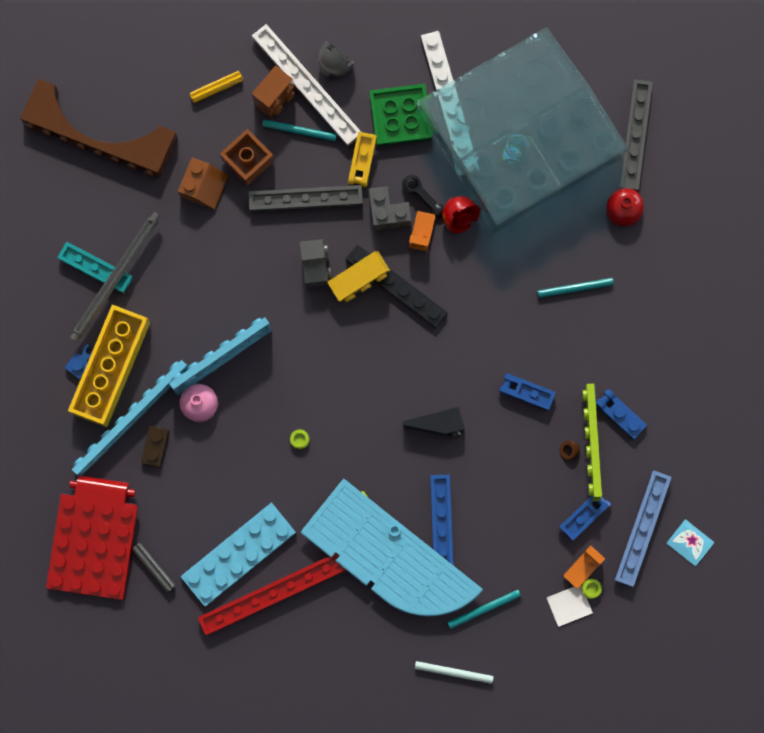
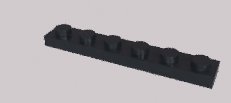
[346,244,447,328]

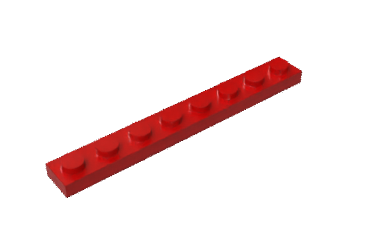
[198,553,346,636]

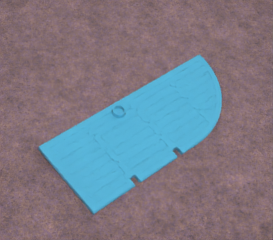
[300,478,483,616]

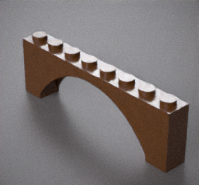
[20,78,178,177]

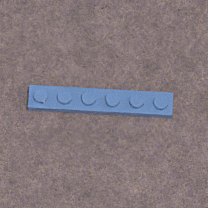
[614,470,672,587]

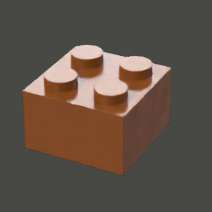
[251,65,295,119]
[220,129,275,186]

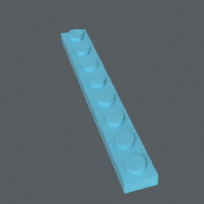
[72,360,188,476]

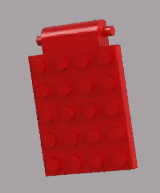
[46,476,138,600]

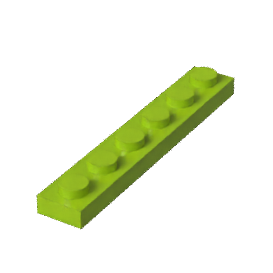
[582,384,602,501]

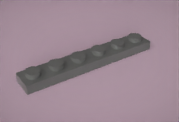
[619,79,653,192]
[249,185,363,212]

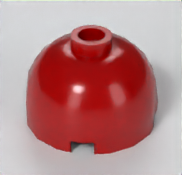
[606,188,644,226]
[442,196,481,234]

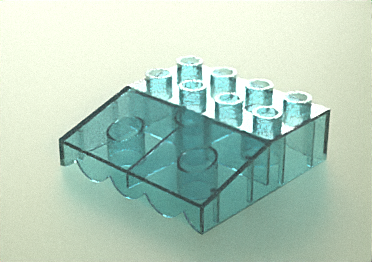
[416,27,628,234]

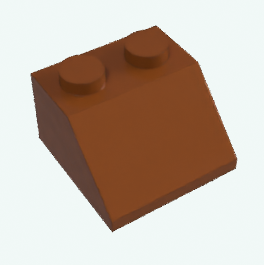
[178,157,229,210]

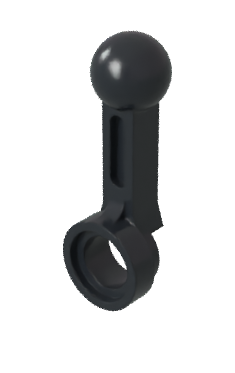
[402,175,444,219]

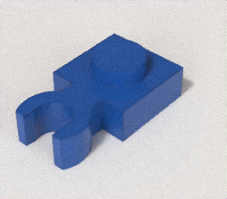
[65,344,91,380]

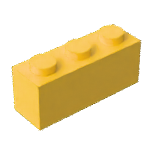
[327,251,390,303]

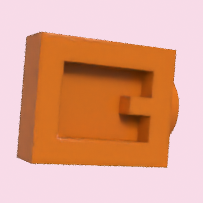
[409,211,435,252]
[563,545,605,589]

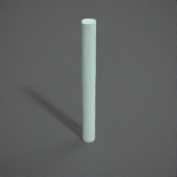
[415,661,493,684]

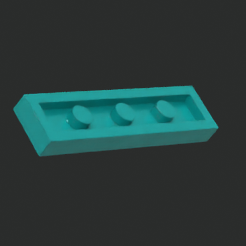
[57,241,133,294]

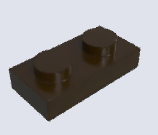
[141,426,169,468]

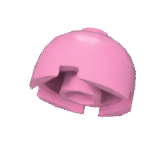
[179,384,218,423]

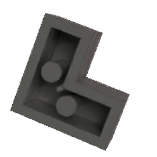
[369,186,411,231]
[300,239,331,287]

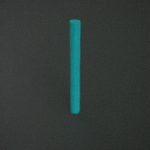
[262,120,337,141]
[537,278,614,298]
[447,590,521,629]

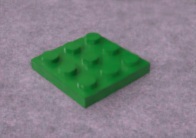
[369,84,432,146]

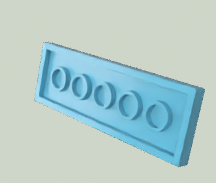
[169,317,272,395]
[181,502,296,607]

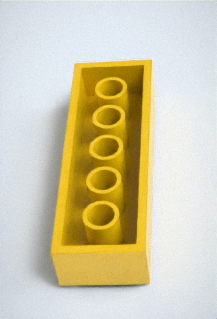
[68,305,151,428]

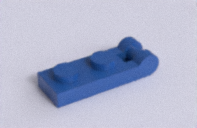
[499,373,556,411]
[596,389,647,440]
[559,496,611,541]

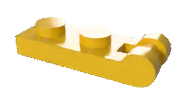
[348,132,377,187]

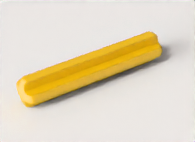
[190,71,243,103]

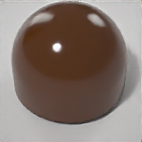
[560,441,580,460]

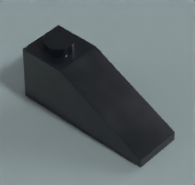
[403,407,465,438]

